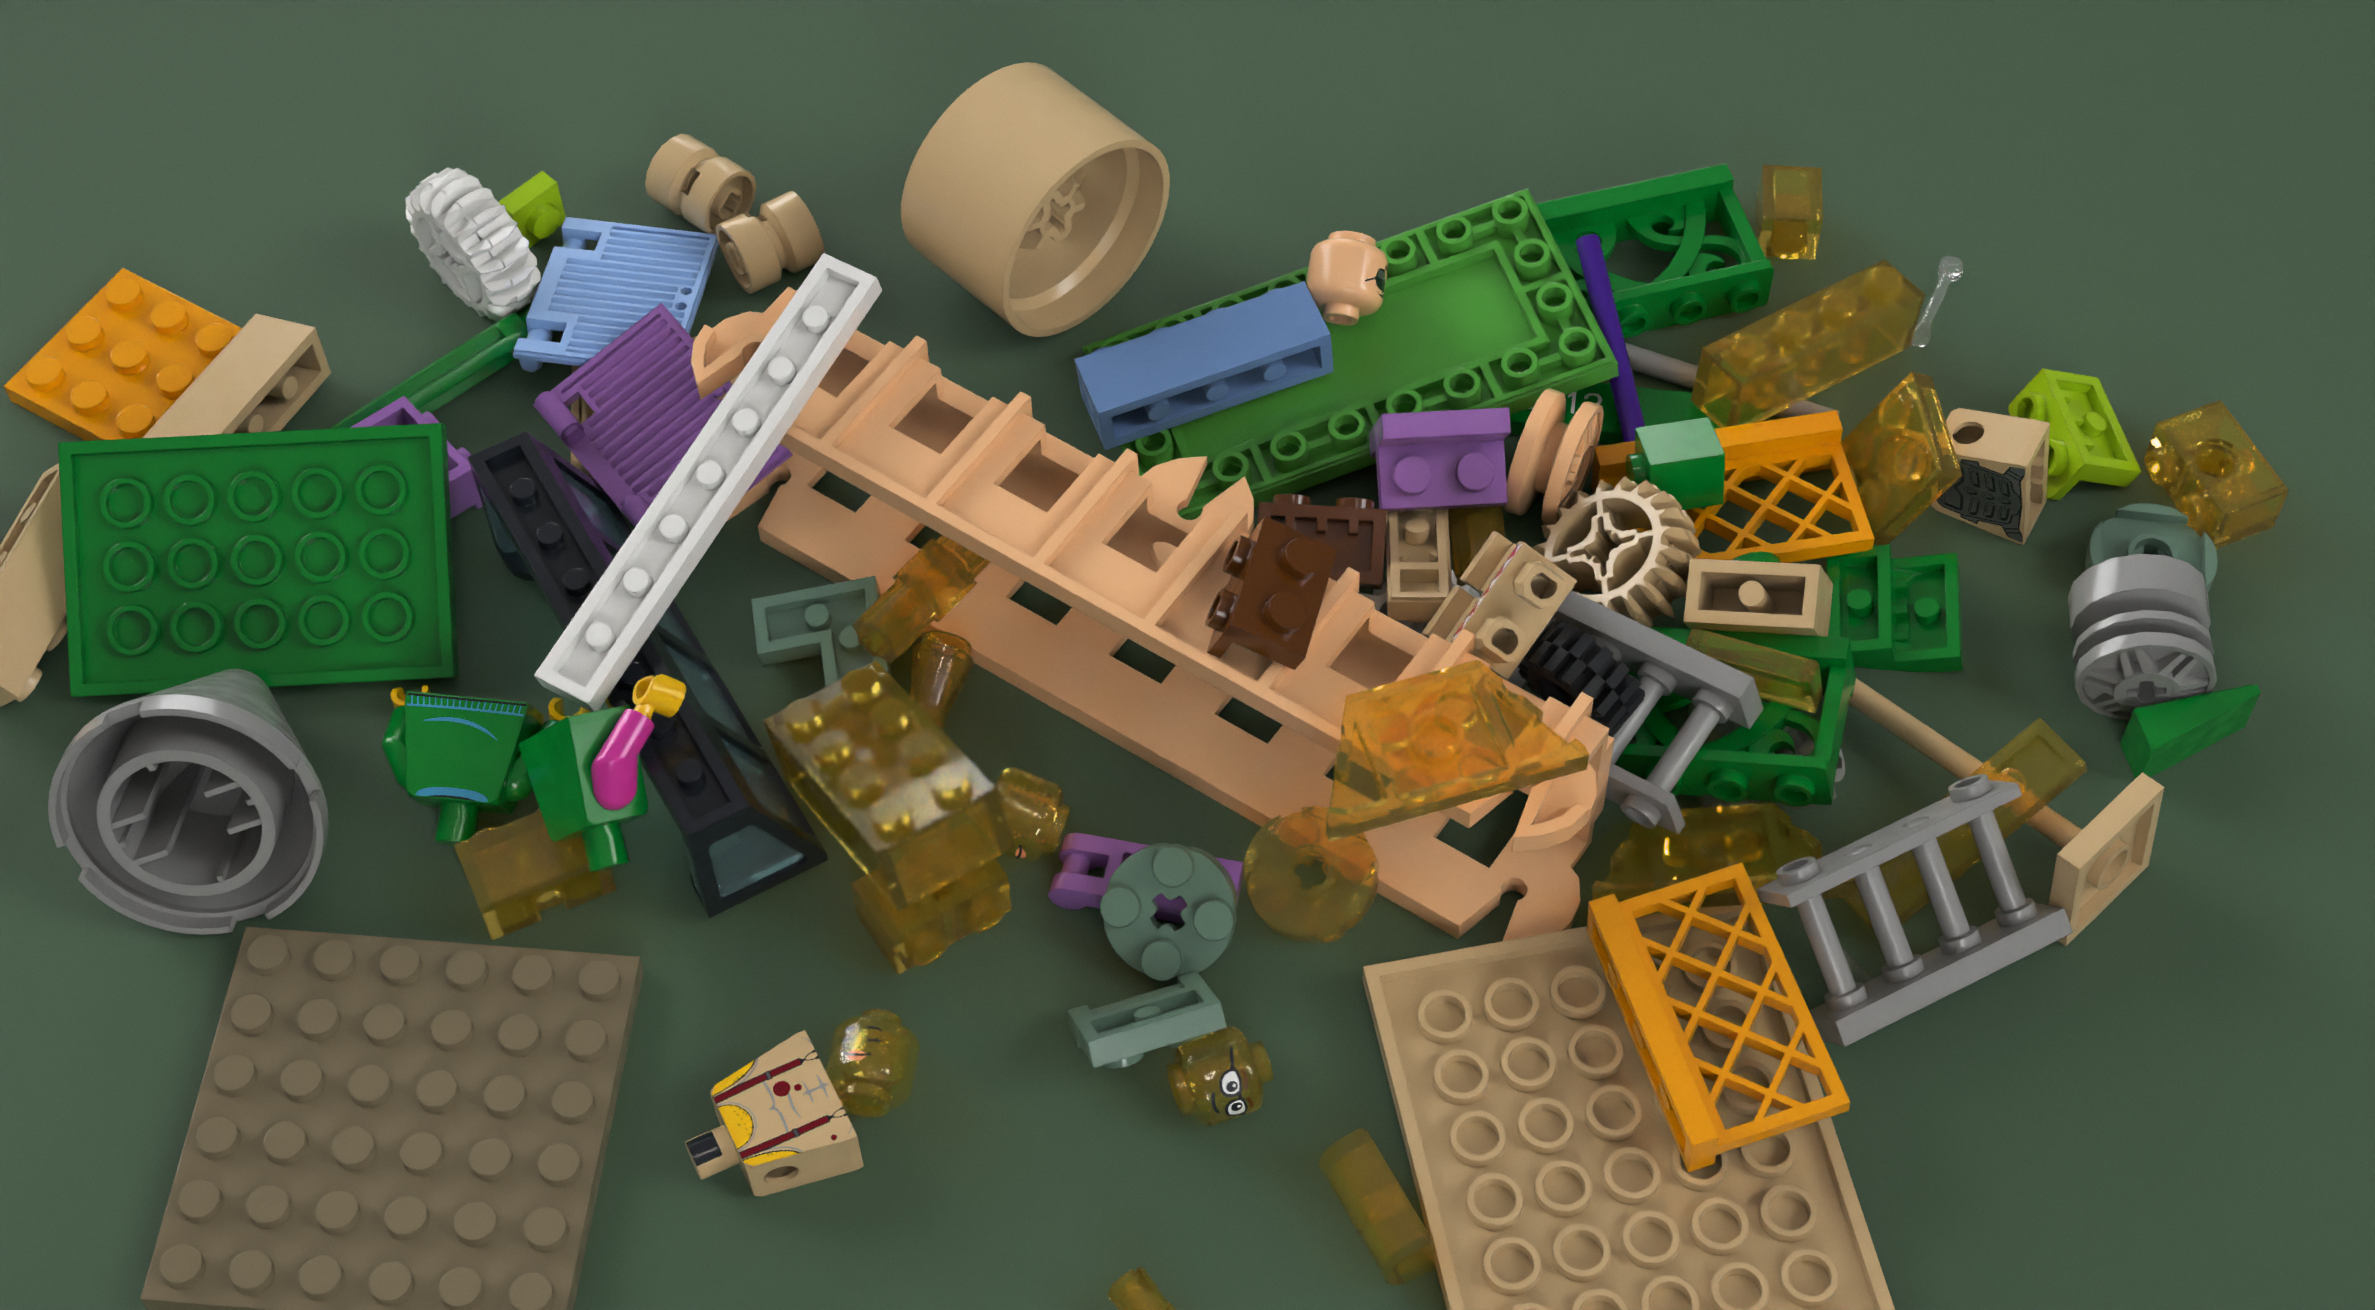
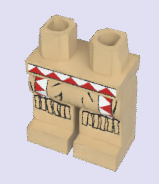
[1421,531,1577,680]

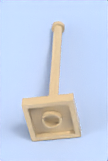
[1849,678,2165,947]

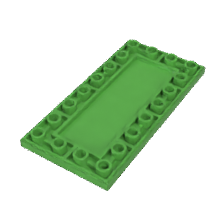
[1082,188,1619,520]

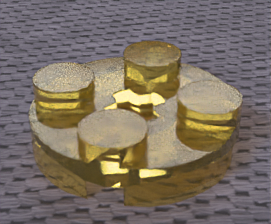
[1243,806,1379,943]

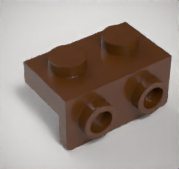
[1205,516,1338,670]

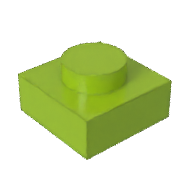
[499,171,566,248]

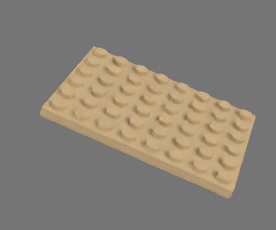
[1362,899,1895,1310]

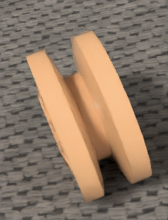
[1504,388,1604,525]

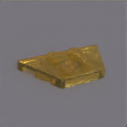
[1326,659,1589,842]
[1592,803,1856,908]

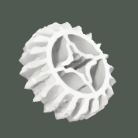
[405,167,541,322]

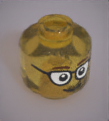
[1166,1026,1274,1127]

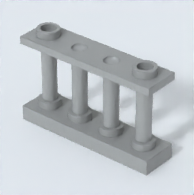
[1498,591,1763,835]
[1756,774,2073,1047]

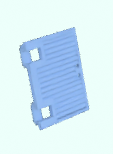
[513,217,719,372]

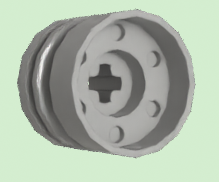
[2068,554,2217,720]

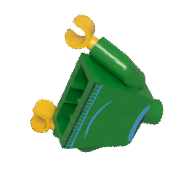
[381,685,585,847]

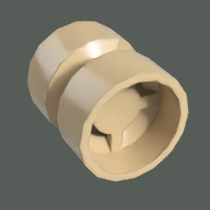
[645,134,757,234]
[716,191,825,294]

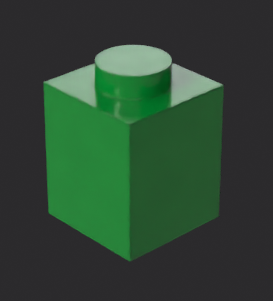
[1626,417,1725,510]

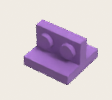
[1369,407,1511,512]

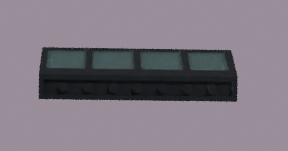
[467,431,828,918]

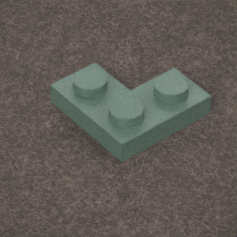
[751,576,895,710]

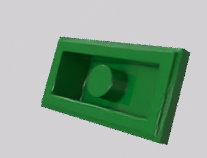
[2120,684,2261,779]

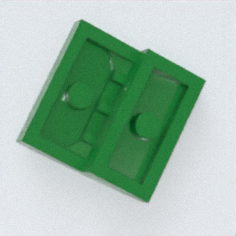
[1827,544,1963,672]

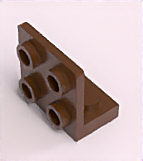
[1257,494,1387,589]

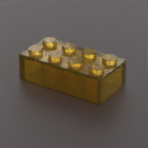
[763,660,1015,912]

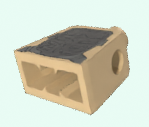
[1899,408,2050,545]

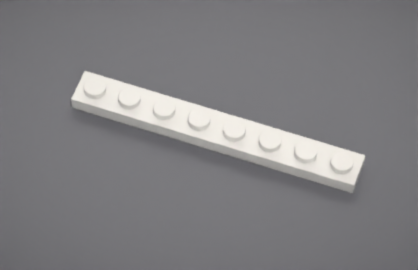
[534,253,882,712]

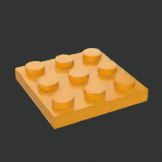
[4,268,242,441]

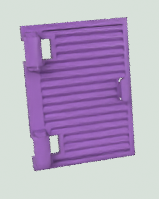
[533,303,793,527]

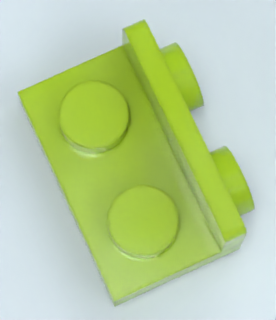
[2008,368,2142,501]

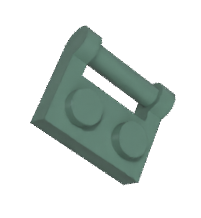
[1066,971,1227,1069]

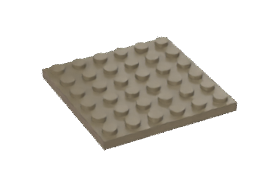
[140,927,644,1310]

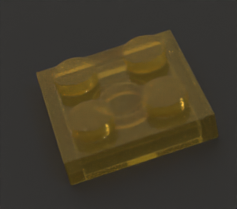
[1841,371,1962,545]

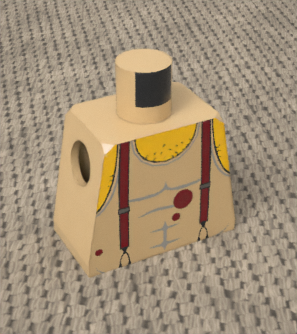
[685,1030,864,1197]

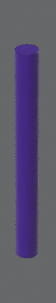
[1576,234,1645,442]

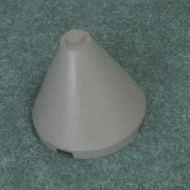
[48,669,329,935]

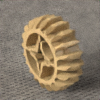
[1532,476,1702,627]

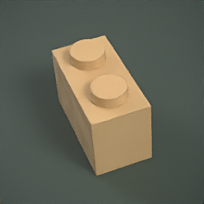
[1683,558,1833,636]

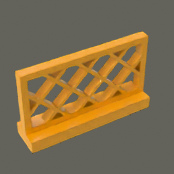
[1591,410,1875,563]
[1587,862,1851,1173]

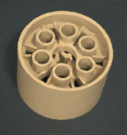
[901,62,1170,337]

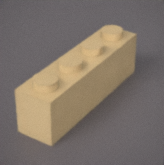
[142,314,331,438]
[0,463,67,707]

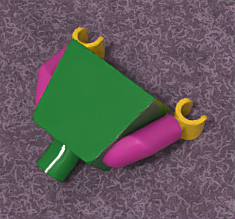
[519,674,686,873]

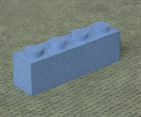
[1074,281,1334,450]

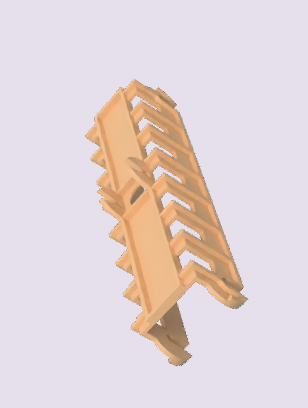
[691,286,1614,941]

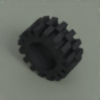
[1518,620,1645,738]

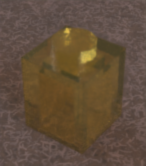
[1756,165,1823,260]

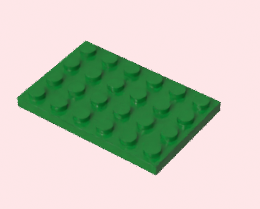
[58,423,459,697]

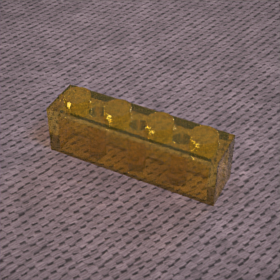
[1691,259,1926,428]

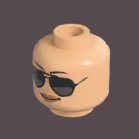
[1306,231,1388,326]

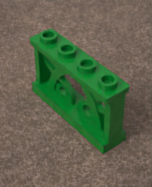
[1536,163,1774,338]
[1614,626,1856,807]

